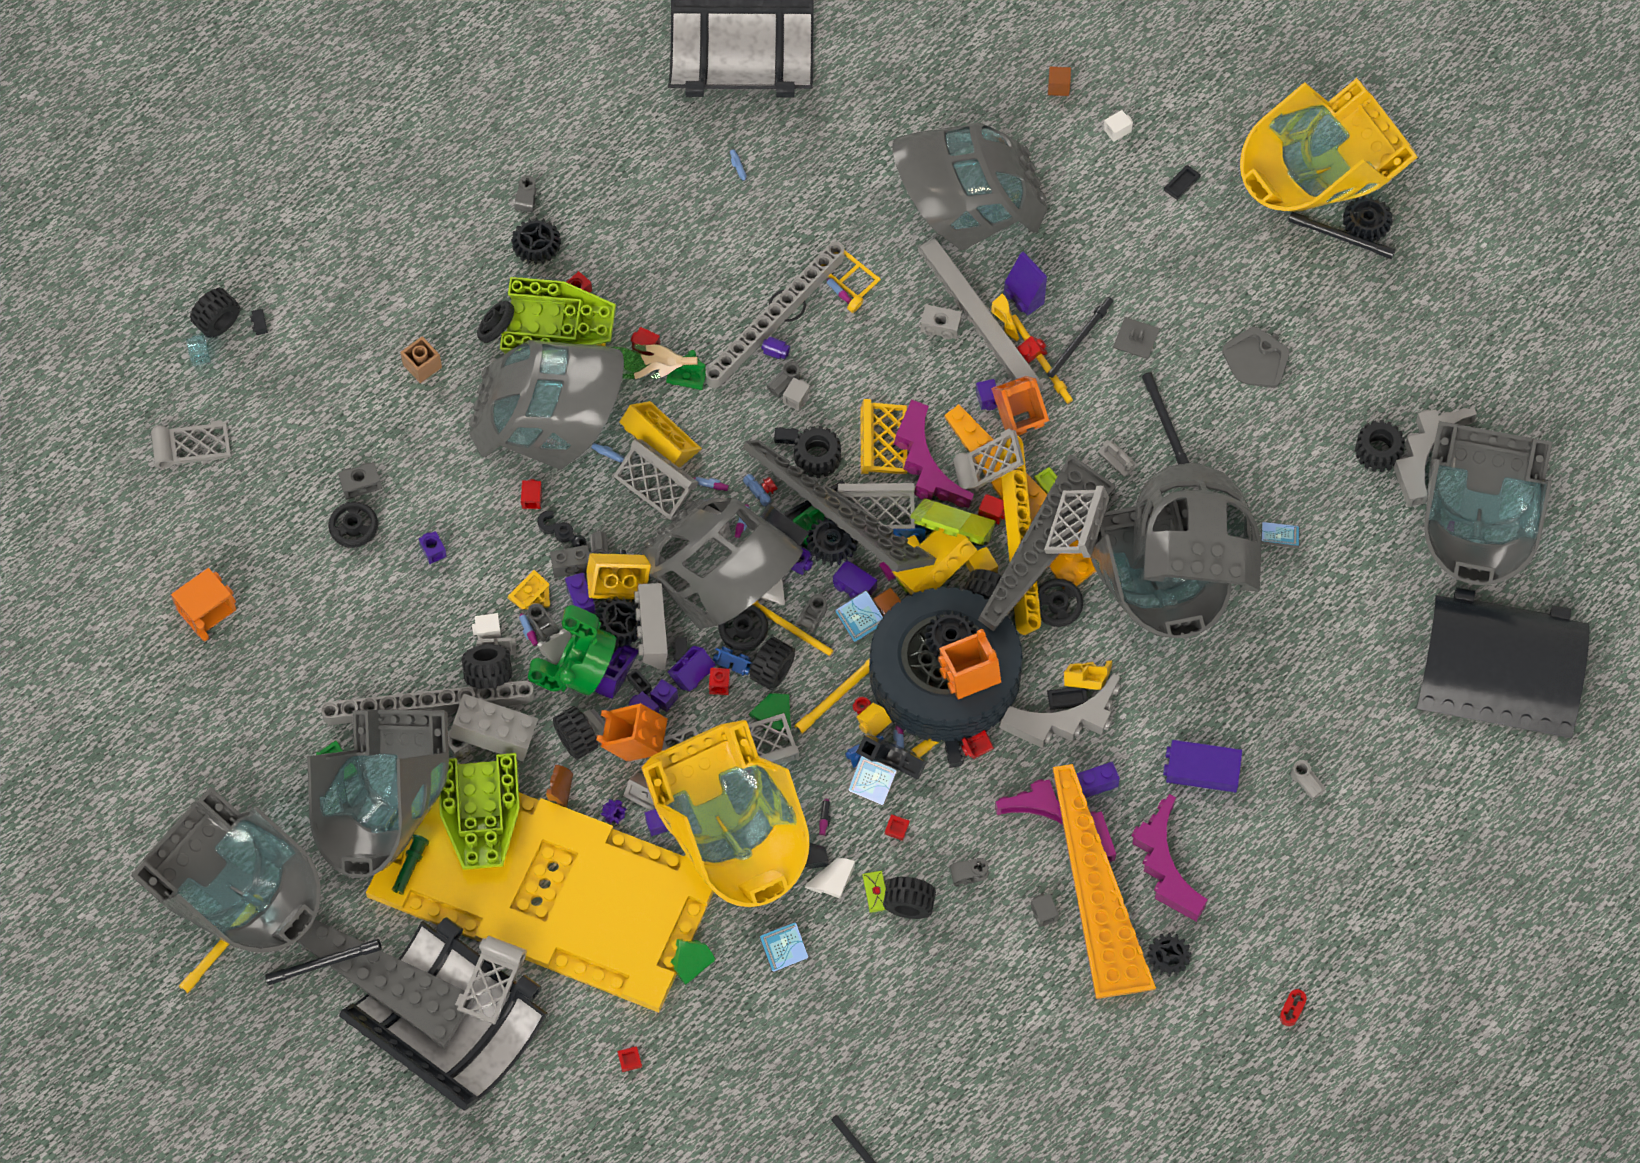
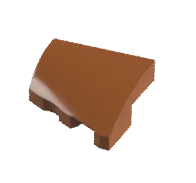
[546,765,573,808]

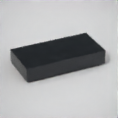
[1163,165,1201,201]
[1047,687,1088,710]

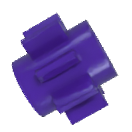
[601,799,627,824]

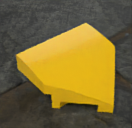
[508,570,550,610]

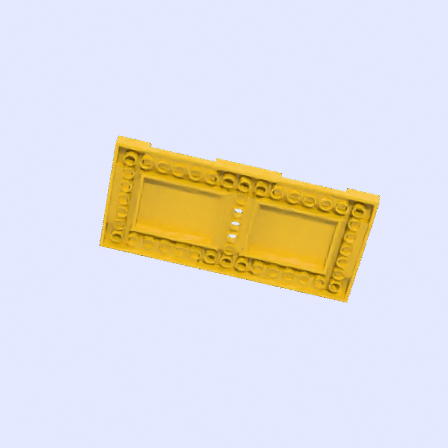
[366,767,714,1013]

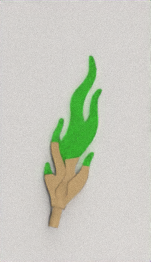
[610,344,698,379]

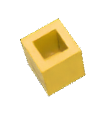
[856,703,892,736]

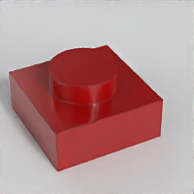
[884,814,910,841]
[617,1046,642,1072]

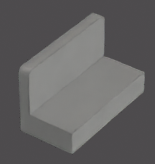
[623,773,656,810]

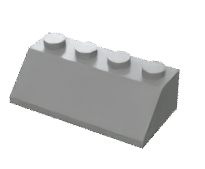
[634,583,667,669]

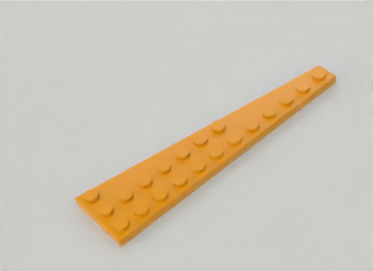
[945,404,1100,589]
[1053,764,1156,999]

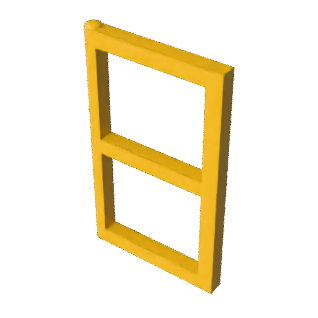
[821,250,881,297]

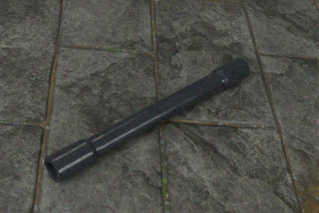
[1288,211,1396,260]
[1142,372,1190,465]
[265,939,382,985]

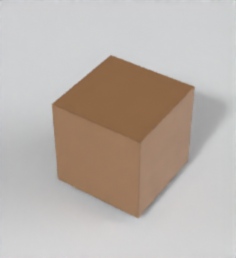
[400,336,442,383]

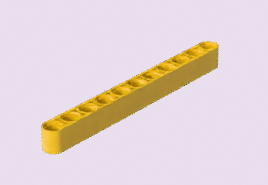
[999,436,1041,635]

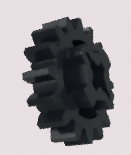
[1147,933,1191,977]

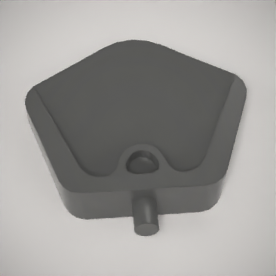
[1222,327,1290,388]

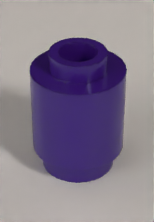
[761,337,790,360]

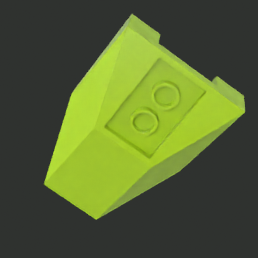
[500,277,616,354]
[910,499,996,545]
[437,753,520,870]

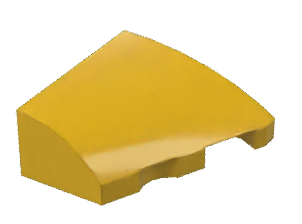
[991,294,1019,342]
[1064,661,1112,690]

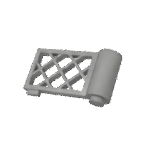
[151,420,231,469]
[953,428,1024,494]
[455,936,527,1025]

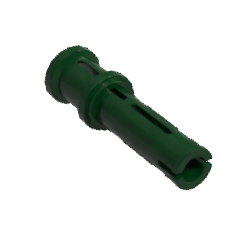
[391,835,429,895]

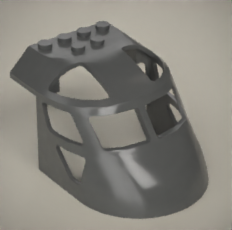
[1132,462,1261,592]
[641,498,803,629]

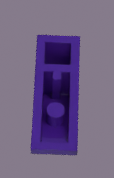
[595,645,639,699]

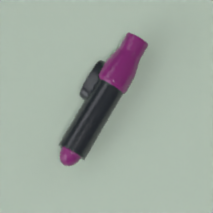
[819,798,831,835]

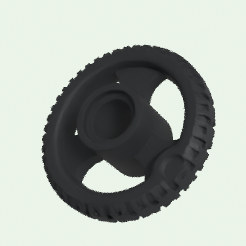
[477,301,514,343]
[328,502,378,548]
[1038,579,1083,627]
[718,605,768,651]

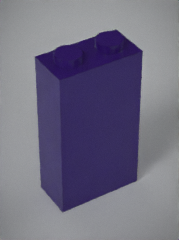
[1163,740,1242,793]

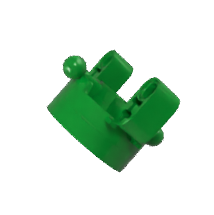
[528,605,616,696]

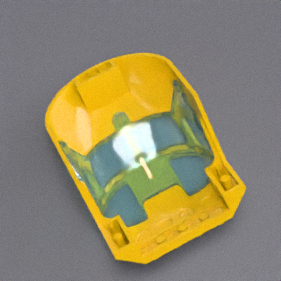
[1240,78,1418,212]
[641,720,809,907]

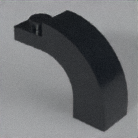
[760,503,809,546]
[856,735,927,779]

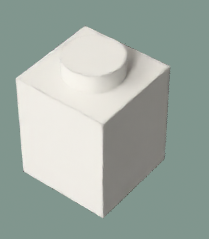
[1103,110,1133,142]
[472,613,501,640]

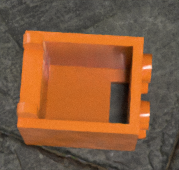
[991,376,1049,435]
[171,568,236,641]
[938,629,1001,700]
[596,703,668,761]

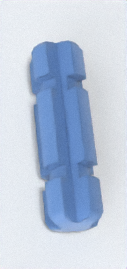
[743,474,772,506]

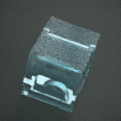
[186,335,211,366]

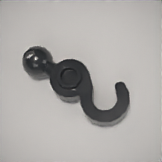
[537,511,587,547]

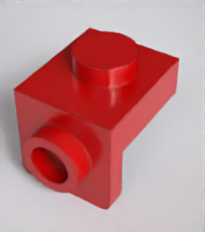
[1017,336,1048,364]
[961,730,995,759]

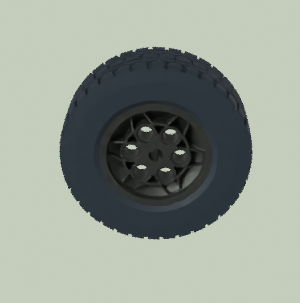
[869,587,1023,742]

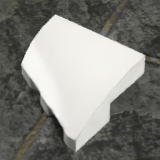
[805,858,855,898]

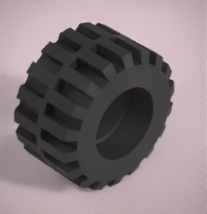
[190,288,241,338]
[1355,420,1405,472]
[794,426,841,478]
[964,569,1002,599]
[750,637,795,690]
[461,644,513,689]
[553,706,598,760]
[883,877,936,919]

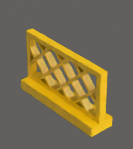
[860,399,907,474]

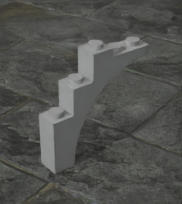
[1394,408,1477,507]
[1000,674,1121,748]

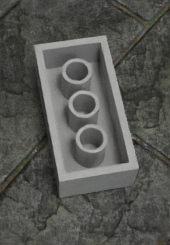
[449,694,538,762]

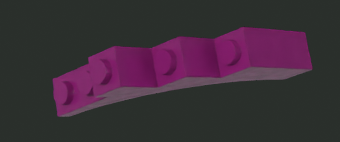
[894,399,974,508]
[995,779,1116,862]
[1131,794,1208,922]

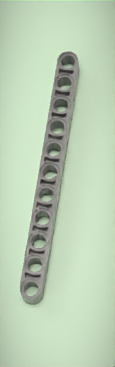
[918,238,1043,391]
[706,241,844,388]
[321,681,535,725]

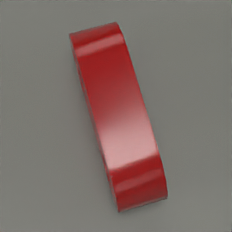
[1280,989,1307,1026]

